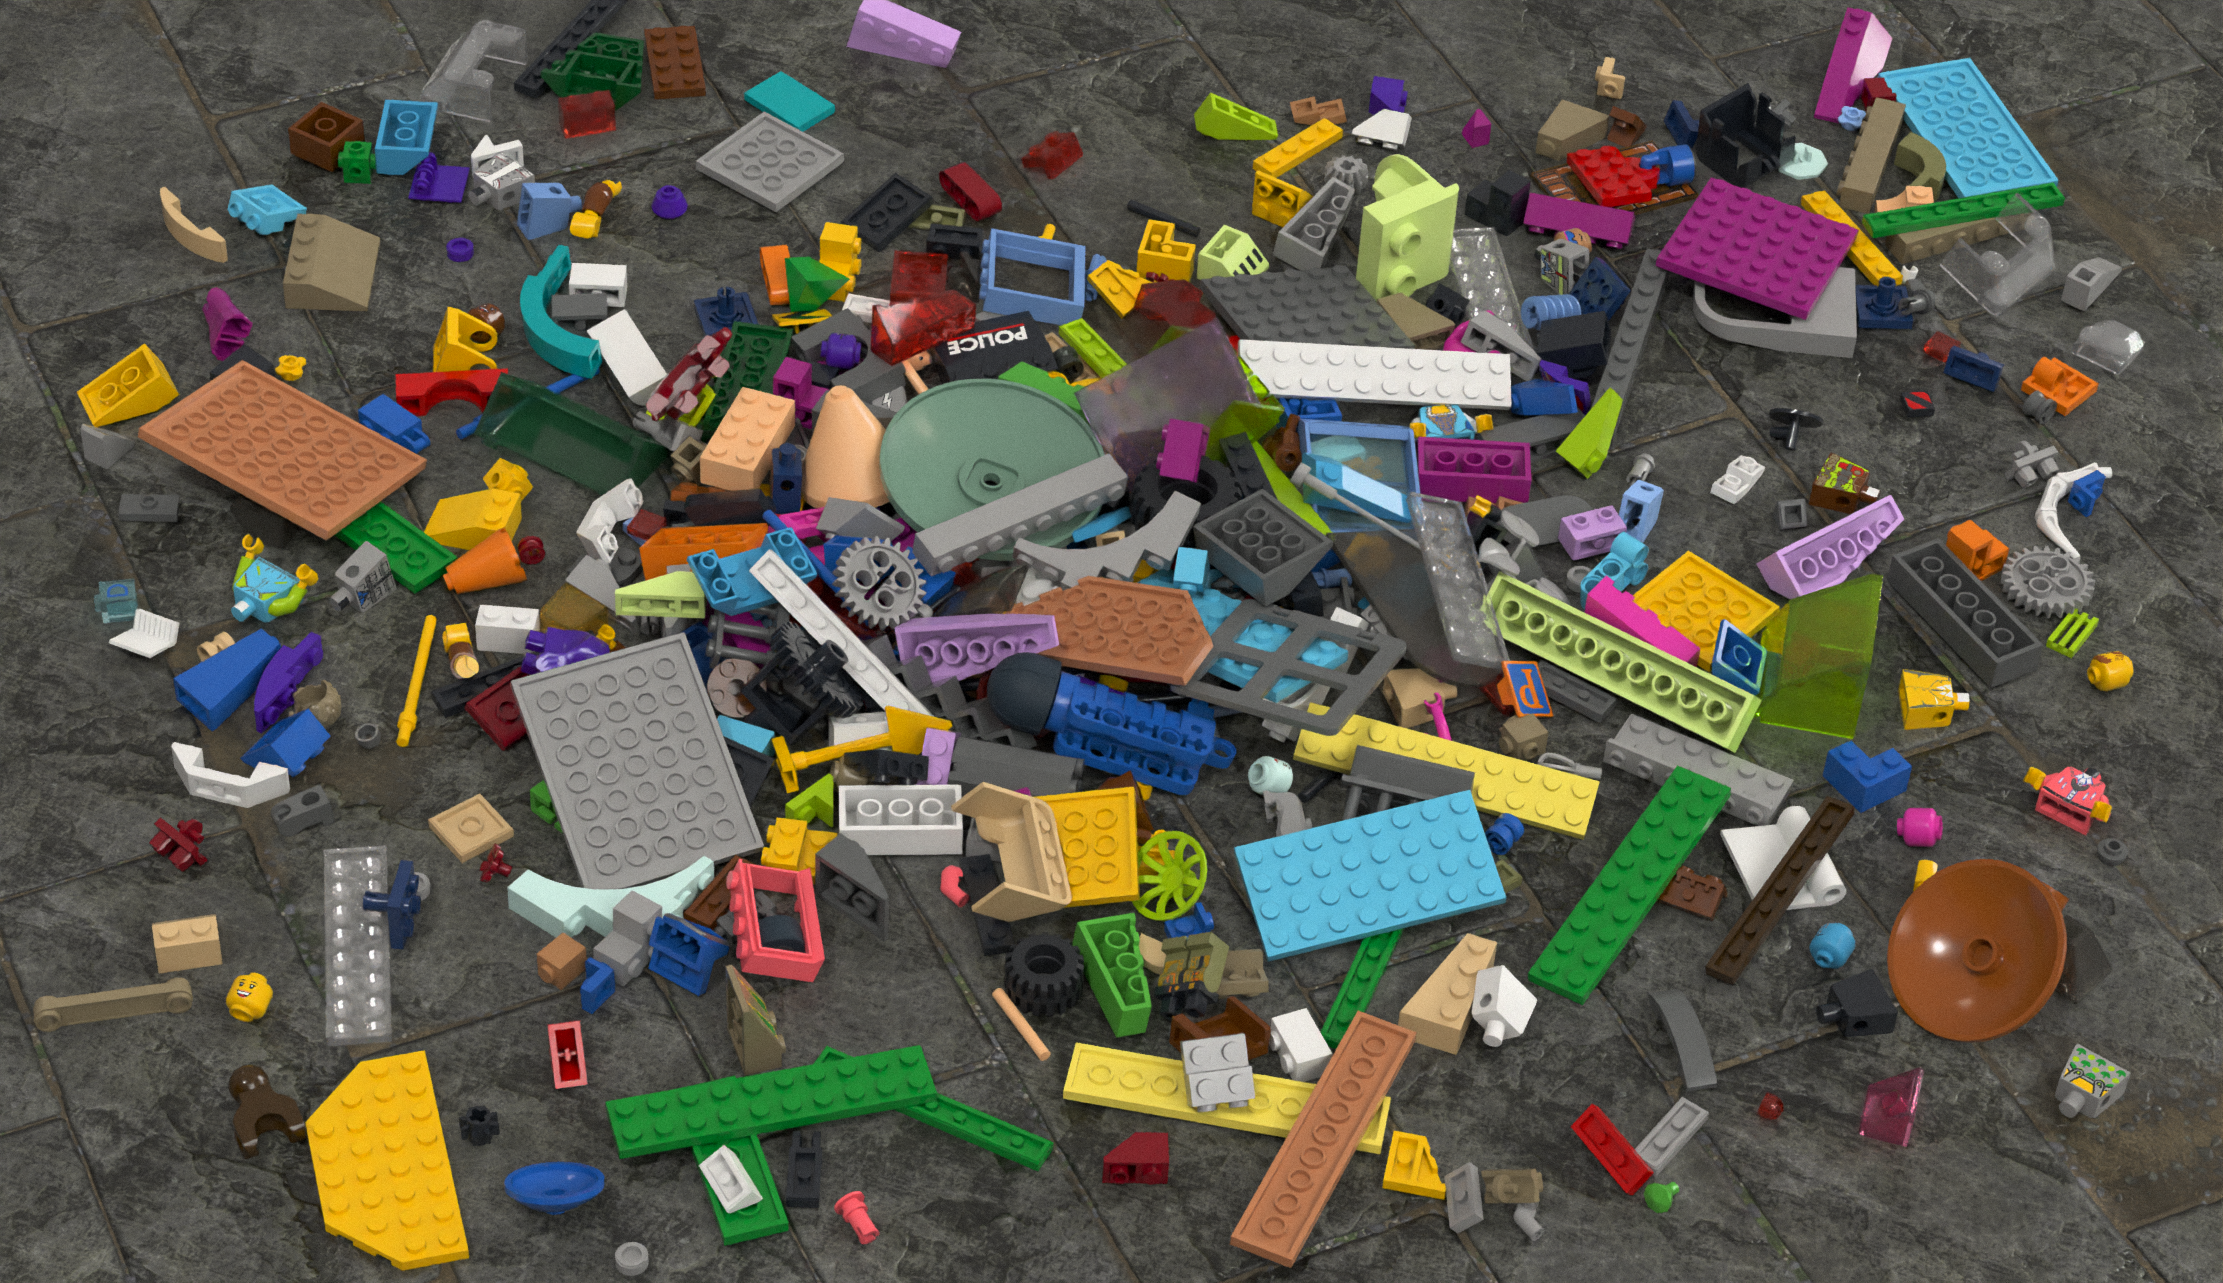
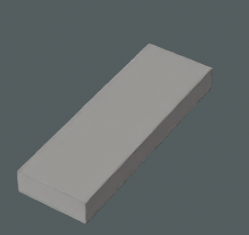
[1635,1097,1709,1178]

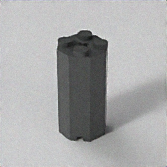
[948,737,1085,797]

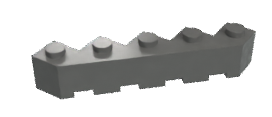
[862,634,1037,749]

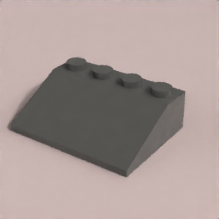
[1193,489,1333,607]

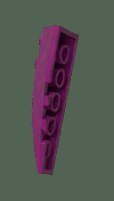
[1814,7,1892,124]

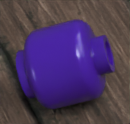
[820,332,861,370]

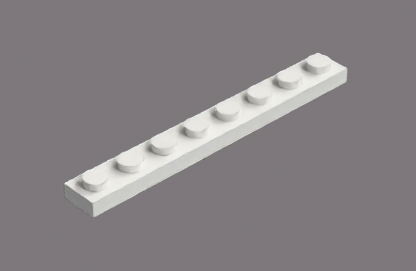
[749,549,934,717]

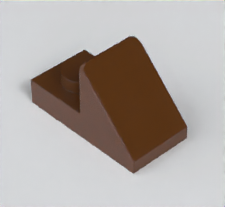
[1607,106,1647,148]

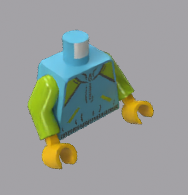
[231,534,318,623]

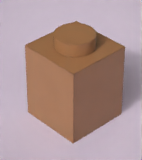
[537,933,587,990]

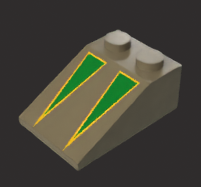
[726,965,786,1076]

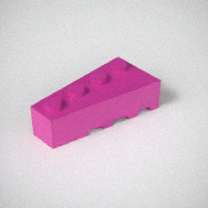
[1584,575,1700,667]

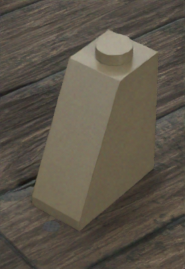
[1535,100,1609,161]
[1377,292,1455,350]

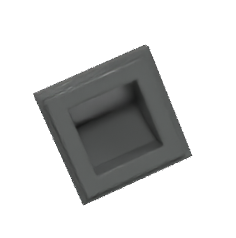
[1773,498,1807,530]

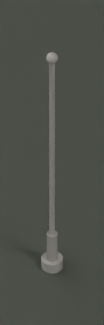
[1290,462,1491,591]

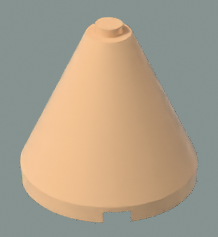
[801,385,890,508]

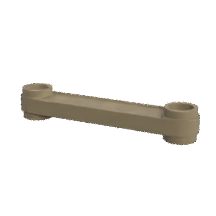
[33,978,193,1032]

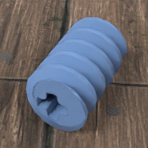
[1521,294,1581,330]

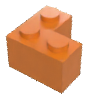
[1946,520,2009,581]

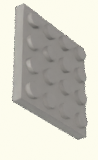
[696,112,844,212]

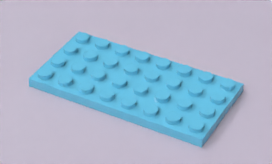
[1878,58,2059,198]
[1137,569,1348,703]
[1234,790,1506,962]

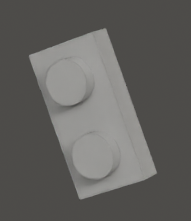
[1444,1162,1484,1234]

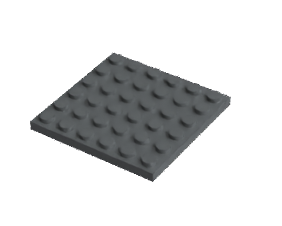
[1199,265,1415,349]

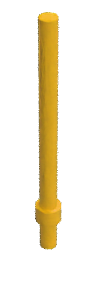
[396,615,437,747]

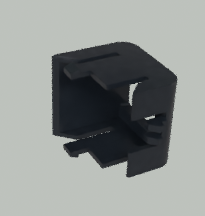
[1696,83,1796,188]

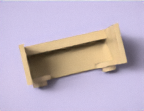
[951,782,1072,922]

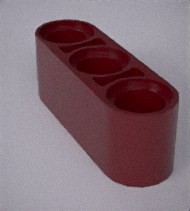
[939,162,1002,221]

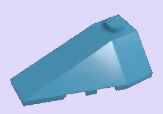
[1302,452,1411,523]

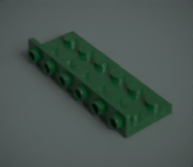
[698,321,793,444]

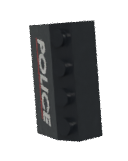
[925,311,1058,384]

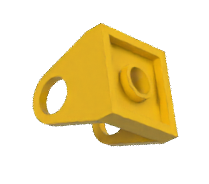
[433,307,497,372]

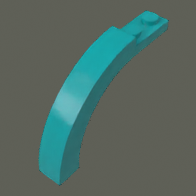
[520,245,602,379]

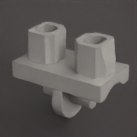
[2004,441,2059,489]

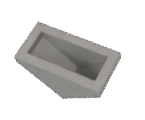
[655,414,703,451]
[80,424,135,469]

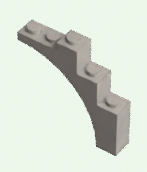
[1012,491,1201,591]

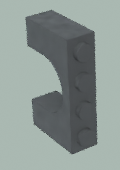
[791,308,906,404]

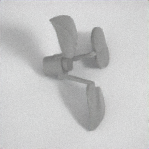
[1478,510,1571,606]

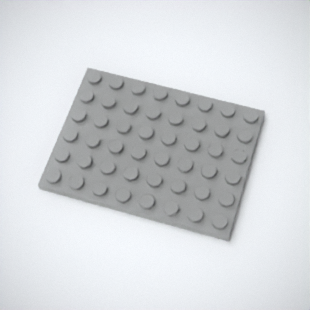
[510,632,764,889]

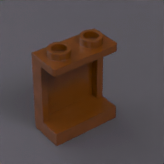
[1169,996,1271,1060]

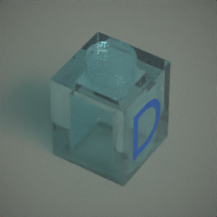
[94,578,138,623]

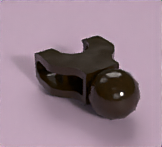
[228,1064,306,1159]

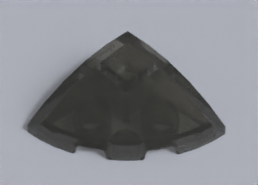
[933,565,1028,617]

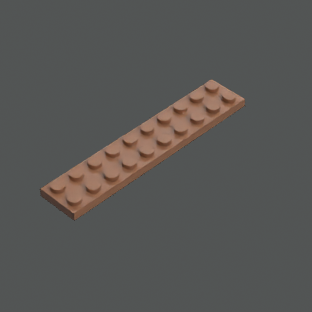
[1230,1011,1417,1268]

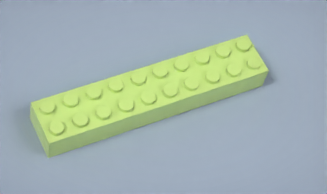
[1473,571,1762,753]

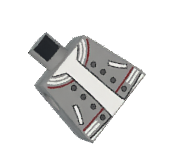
[469,152,535,210]

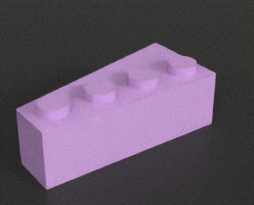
[847,0,961,68]

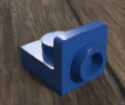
[2068,470,2106,517]
[1164,902,1214,939]
[580,957,615,1014]

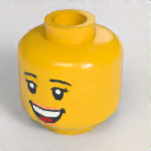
[226,973,273,1022]

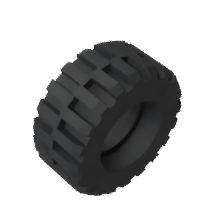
[1131,456,1242,557]

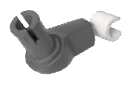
[1898,266,1935,315]

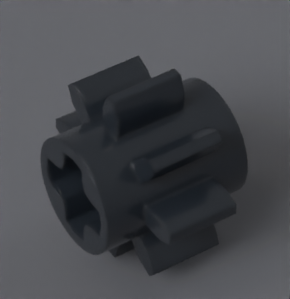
[459,1105,500,1146]

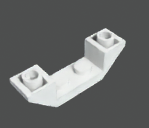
[576,478,644,564]
[171,742,290,808]

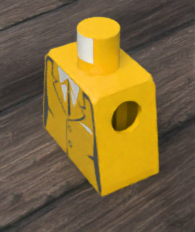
[1898,669,1969,730]

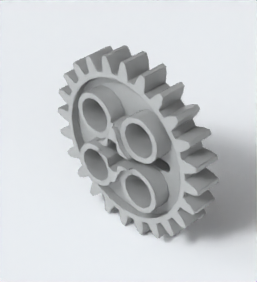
[832,536,926,630]
[2000,546,2095,618]

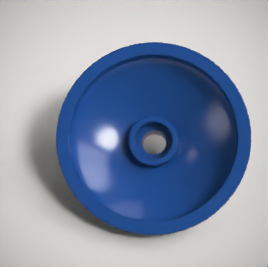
[504,1162,605,1215]

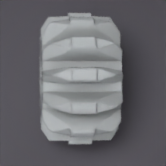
[1324,154,1368,194]

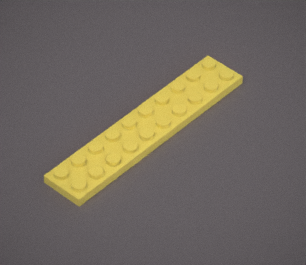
[1293,702,1600,840]
[1063,1043,1391,1154]

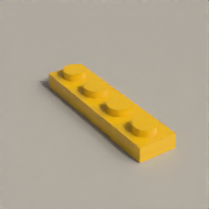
[1253,118,1343,178]

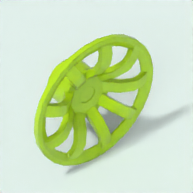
[1132,831,1207,921]

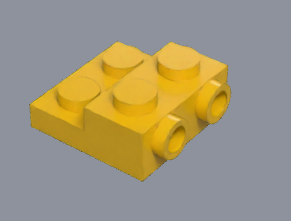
[761,817,837,884]

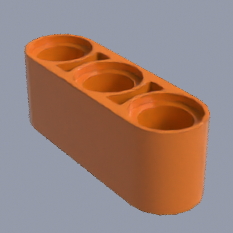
[759,245,790,306]

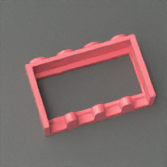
[726,859,825,982]

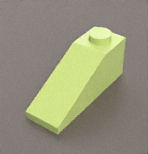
[615,571,707,618]

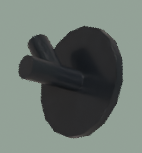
[1768,408,1824,451]

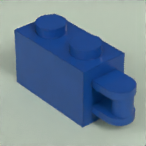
[358,394,430,454]

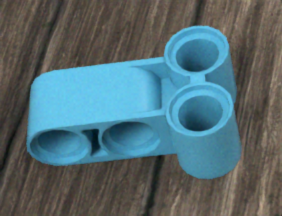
[1580,532,1649,610]

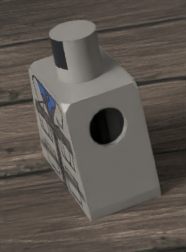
[329,541,397,612]

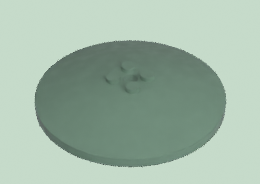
[879,379,1105,561]

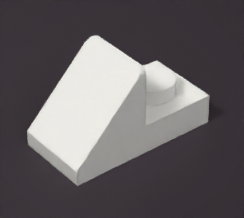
[471,135,524,178]

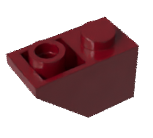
[1102,1132,1169,1185]

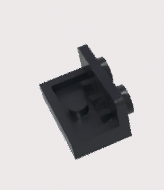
[926,223,984,261]

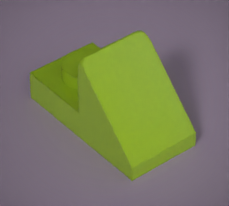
[785,774,833,827]

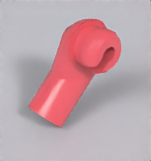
[940,865,969,907]

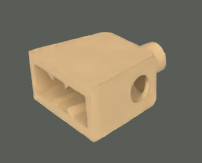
[1383,668,1457,729]

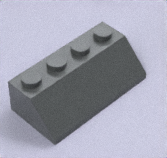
[1344,745,1475,816]

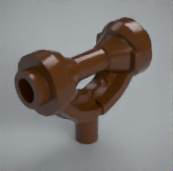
[1261,413,1302,472]

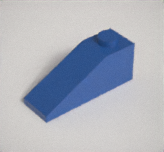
[1510,379,1578,415]

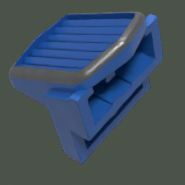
[648,913,730,996]

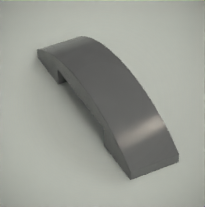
[1648,989,1717,1092]

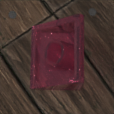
[1859,1067,1924,1147]

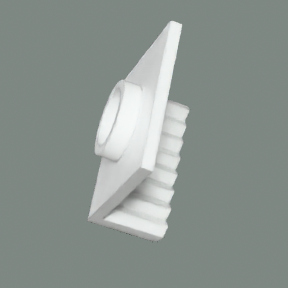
[109,609,179,658]

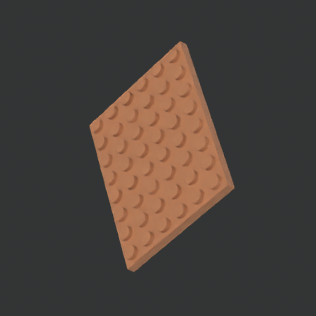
[138,360,427,541]

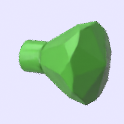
[1644,1182,1679,1213]

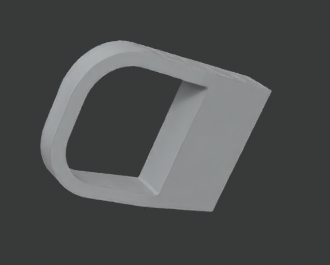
[1693,267,1857,358]

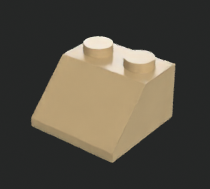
[152,914,223,974]

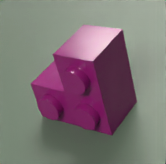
[773,357,830,429]
[1156,418,1210,483]

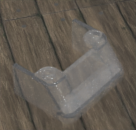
[1939,193,2055,315]

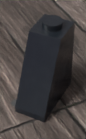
[684,489,776,526]

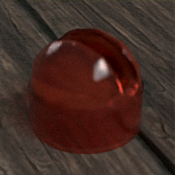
[1757,1092,1784,1120]

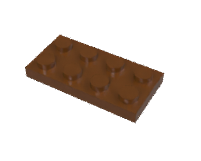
[644,25,706,100]

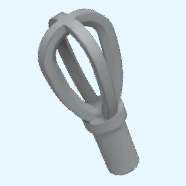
[1537,753,1602,780]

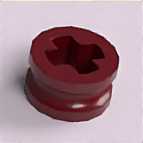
[518,536,545,565]

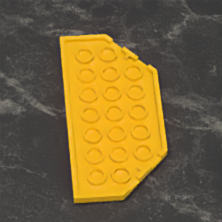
[305,1050,469,1271]

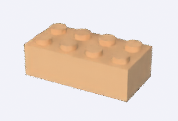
[700,387,795,491]

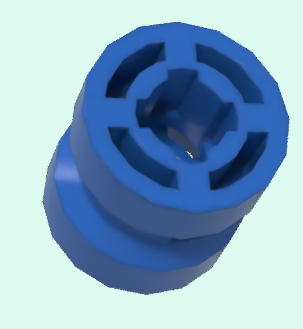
[1485,813,1524,855]

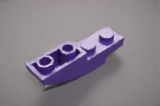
[254,632,323,734]

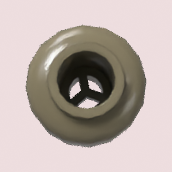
[830,755,874,794]

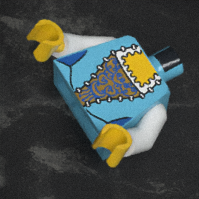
[1409,405,1494,441]

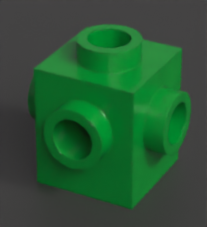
[338,141,376,184]

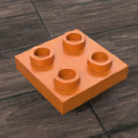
[2021,357,2099,416]

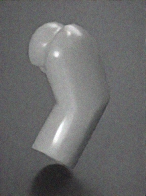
[1513,1202,1544,1241]

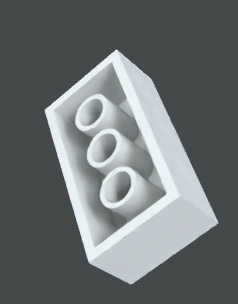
[839,785,963,855]

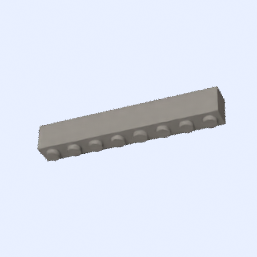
[912,454,1128,576]

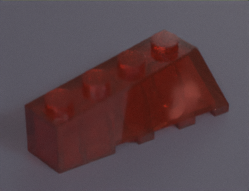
[870,290,976,366]

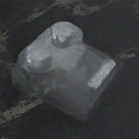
[2071,319,2145,375]

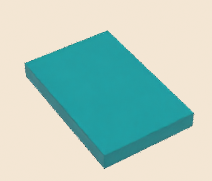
[744,71,835,132]

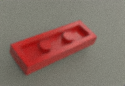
[1571,1104,1654,1196]

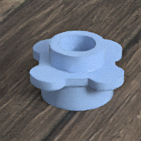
[1838,106,1866,131]

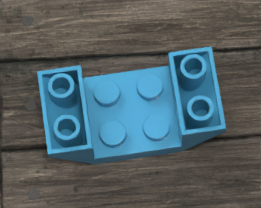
[686,527,817,616]

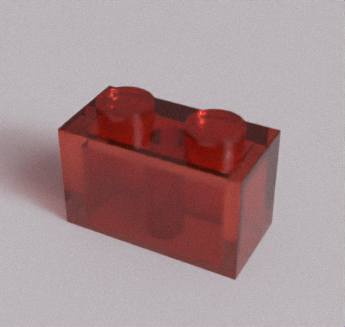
[558,90,616,139]

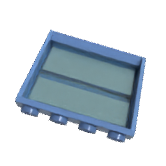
[1298,419,1425,545]

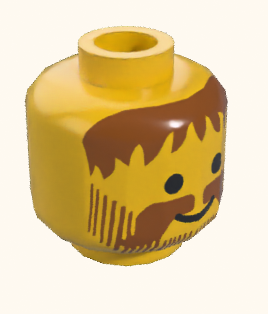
[2087,651,2133,691]

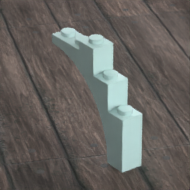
[507,856,715,938]

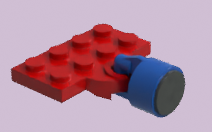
[1566,144,1696,207]

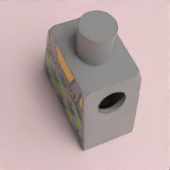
[2055,1043,2130,1118]

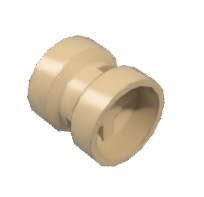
[197,632,235,662]

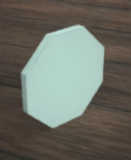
[1778,143,1828,180]

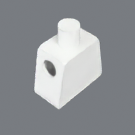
[1472,965,1537,1047]

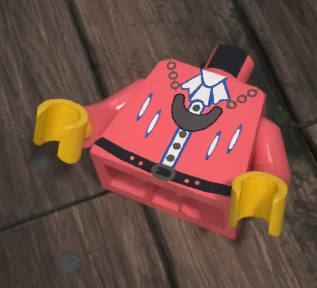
[2023,767,2112,835]

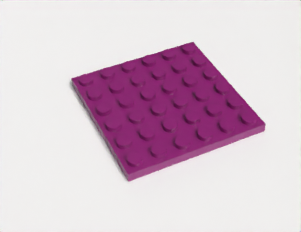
[1655,177,1859,320]

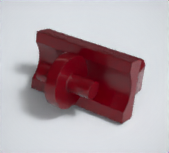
[149,817,207,873]

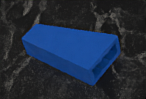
[173,628,282,731]

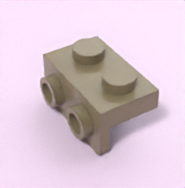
[1216,949,1269,999]

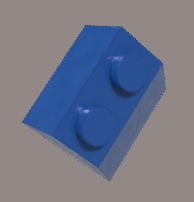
[1712,619,1768,696]
[240,709,330,777]

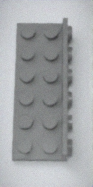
[1603,714,1794,826]

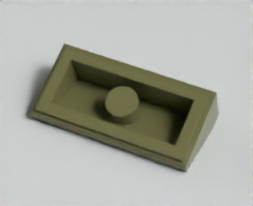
[908,205,966,231]

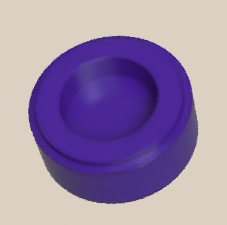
[446,238,474,262]

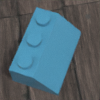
[375,100,438,175]

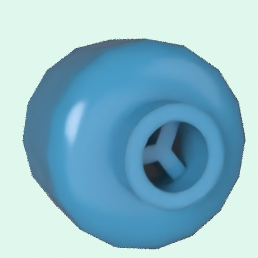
[1809,923,1855,969]

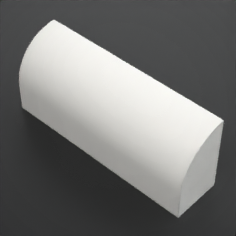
[587,309,667,406]

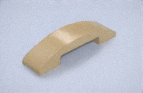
[160,187,228,263]

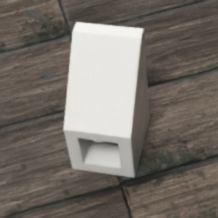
[1352,109,1412,151]

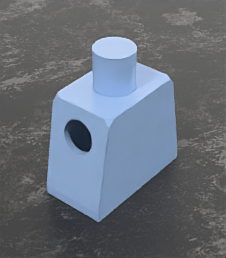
[1619,480,1664,543]

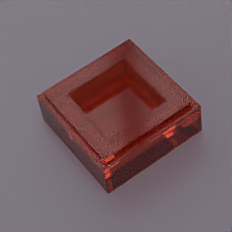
[1923,331,1961,363]
[627,509,667,541]

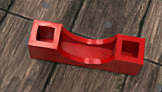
[395,368,510,416]

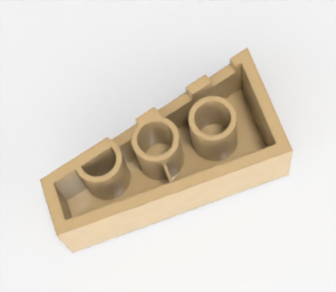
[1398,933,1497,1055]

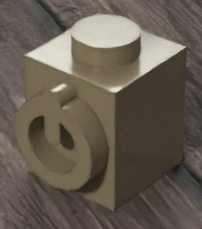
[670,436,707,486]
[1499,713,1549,761]

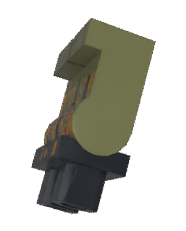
[1154,932,1229,1022]

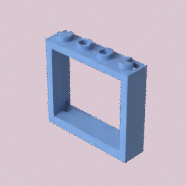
[979,228,1085,325]

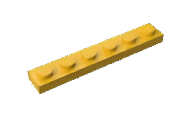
[1801,190,1903,286]

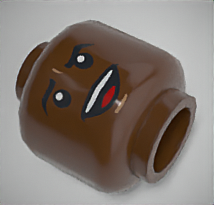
[467,303,505,343]

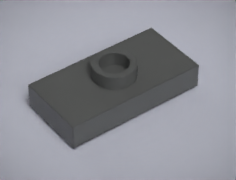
[118,494,180,522]

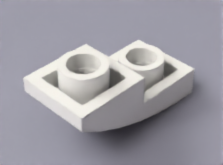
[1710,455,1765,504]

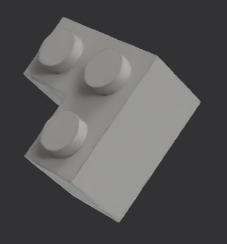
[593,890,662,987]

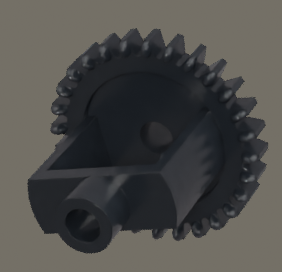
[741,621,864,745]

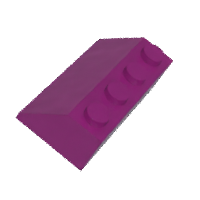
[1523,192,1635,249]
[1417,436,1531,504]

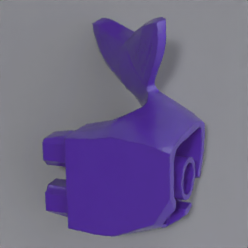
[521,627,609,675]

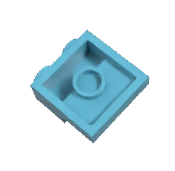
[227,184,307,235]

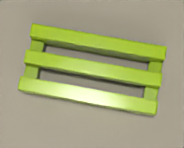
[2046,608,2099,658]

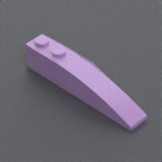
[1757,495,1904,604]
[895,614,1059,682]

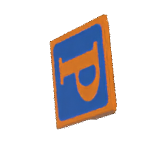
[1497,661,1553,718]

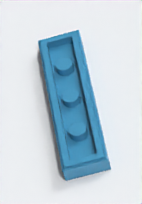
[1072,507,1131,543]

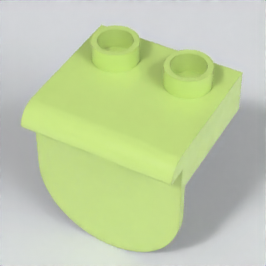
[1356,154,1459,301]

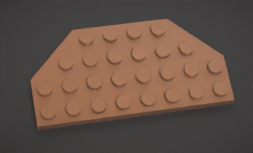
[1005,576,1213,686]

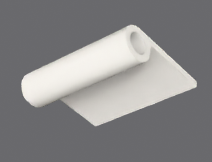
[1720,806,1846,910]

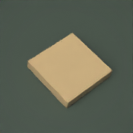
[428,793,514,863]

